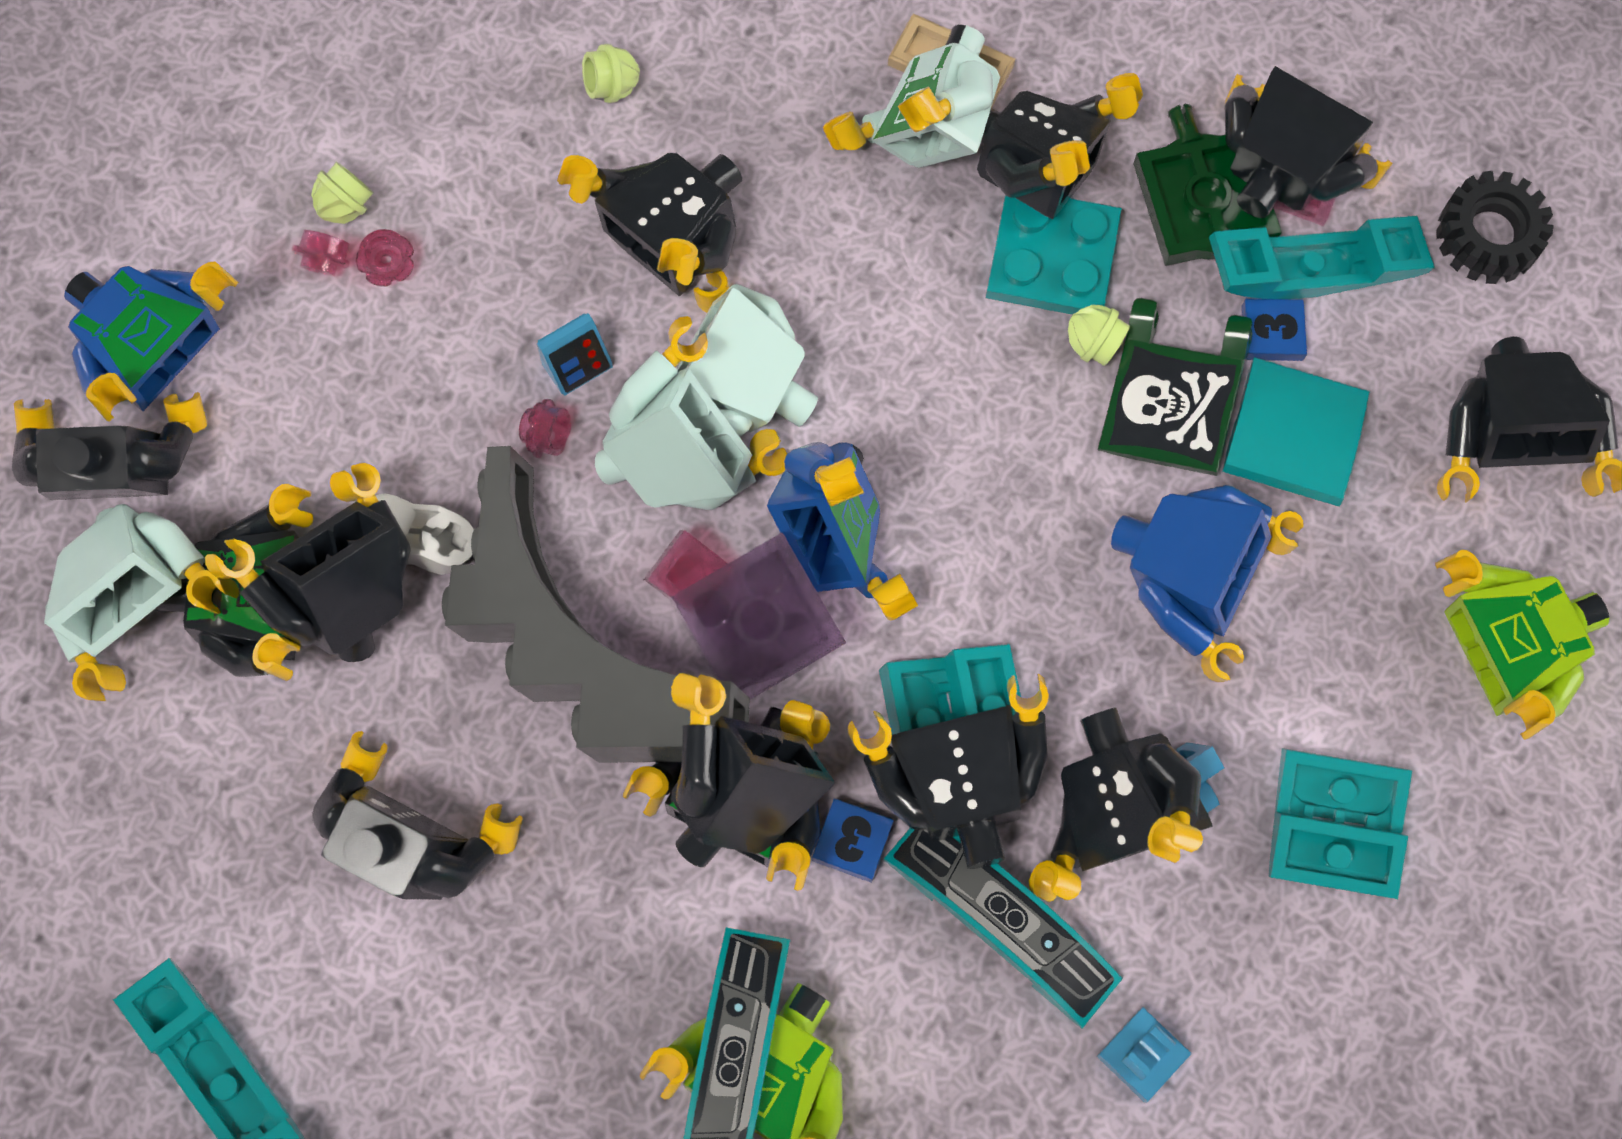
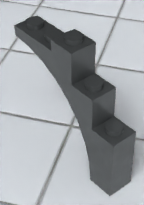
[442,446,750,763]

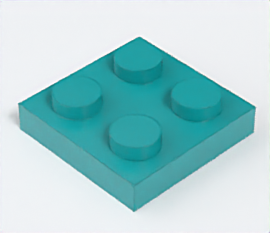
[985,195,1122,315]

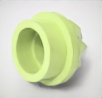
[582,44,640,103]
[311,162,373,224]
[1068,305,1130,366]

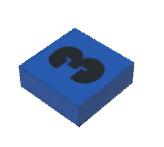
[1241,299,1307,361]
[812,798,894,883]

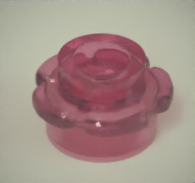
[356,229,414,287]
[292,230,350,277]
[519,399,571,458]

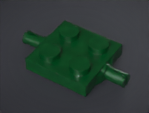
[1133,104,1282,289]

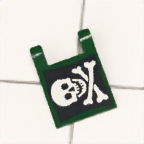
[1098,298,1253,476]

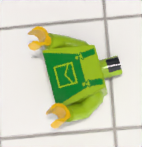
[1435,550,1610,740]
[639,983,843,1139]

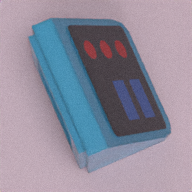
[537,313,613,396]

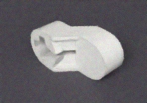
[376,493,474,575]

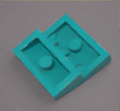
[1222,357,1369,507]
[879,644,1021,734]
[1268,748,1412,899]

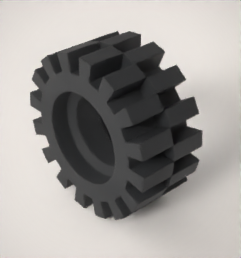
[1436,171,1554,284]

